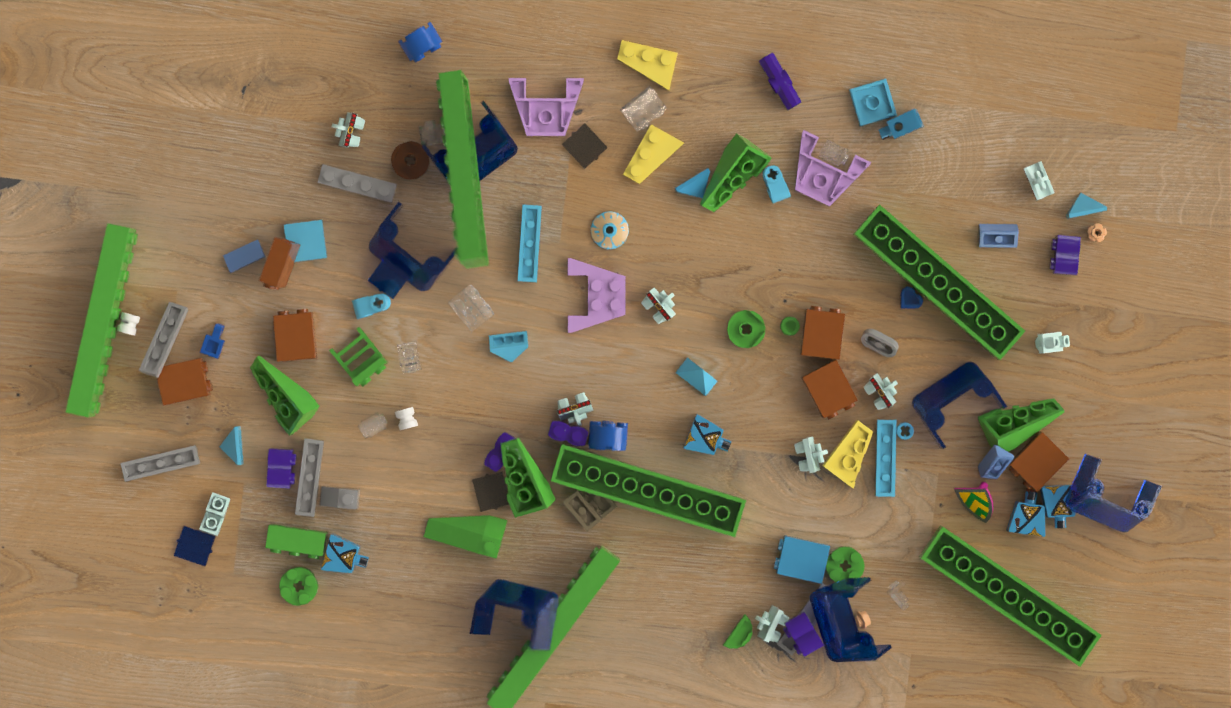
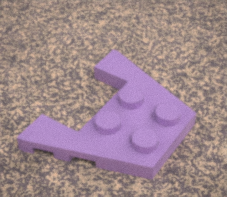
[509,78,584,136]
[795,130,871,207]
[568,258,625,333]

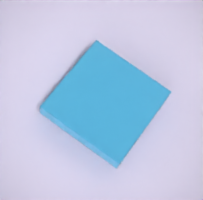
[849,79,897,126]
[284,220,327,262]

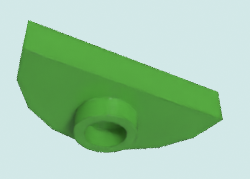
[723,614,753,649]

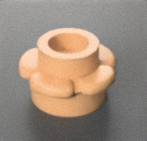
[1088,223,1107,242]
[854,611,871,629]

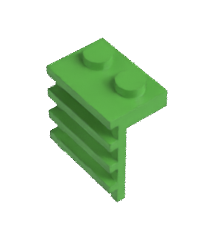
[329,327,388,387]

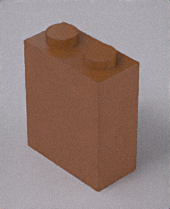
[259,237,301,290]
[800,306,845,360]
[273,309,317,362]
[157,358,213,406]
[801,360,858,420]
[1009,431,1069,492]

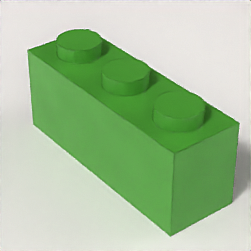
[265,524,328,559]

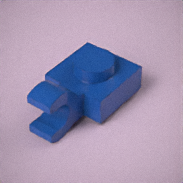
[200,323,225,359]

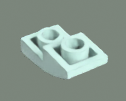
[199,492,231,537]

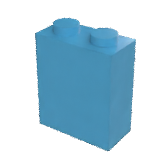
[773,535,830,584]

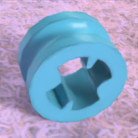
[896,422,914,440]

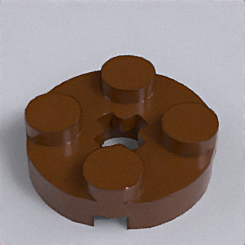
[391,141,430,180]

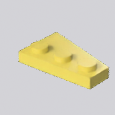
[617,40,678,91]
[623,125,684,184]
[822,420,873,489]

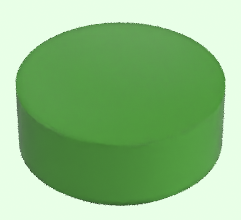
[780,317,800,336]

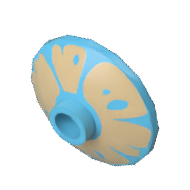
[591,211,629,249]

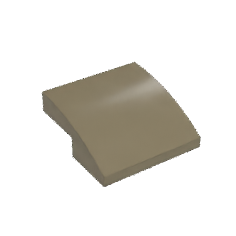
[563,490,617,531]

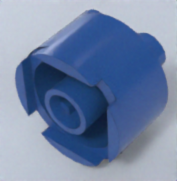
[398,22,443,63]
[588,421,628,451]

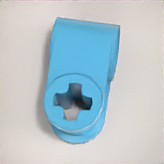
[762,166,791,204]
[352,294,391,319]

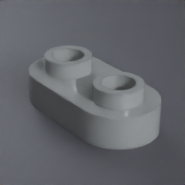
[861,329,899,357]

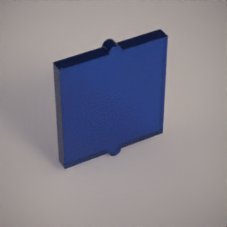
[368,256,411,299]
[174,526,216,566]

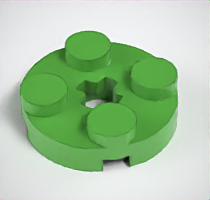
[727,310,765,348]
[826,546,865,585]
[279,567,318,606]

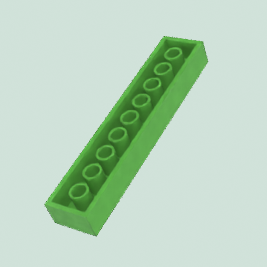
[436,70,489,269]
[853,205,1025,360]
[66,223,138,417]
[551,444,746,537]
[919,525,1102,667]
[487,545,620,708]

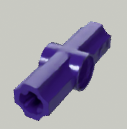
[759,53,802,111]

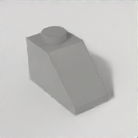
[320,486,360,509]

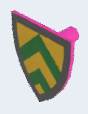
[954,482,993,523]

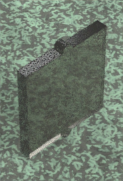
[562,123,608,169]
[472,471,509,512]

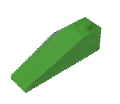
[700,133,772,212]
[250,356,320,436]
[978,398,1064,452]
[501,438,556,518]
[424,515,508,559]

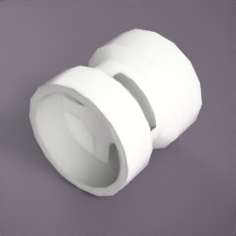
[117,312,140,336]
[395,407,418,430]

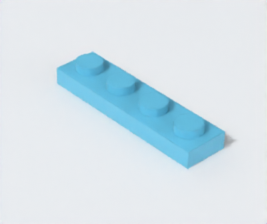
[518,205,542,283]
[875,420,897,497]

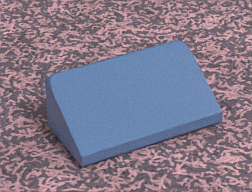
[979,224,1019,248]
[223,240,266,273]
[978,445,1015,479]

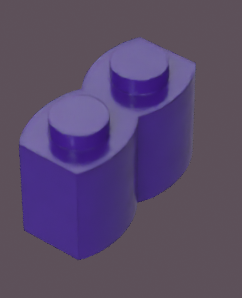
[1050,235,1081,276]
[548,421,589,446]
[484,432,516,472]
[267,448,296,489]
[783,611,824,657]

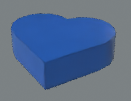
[900,286,923,309]

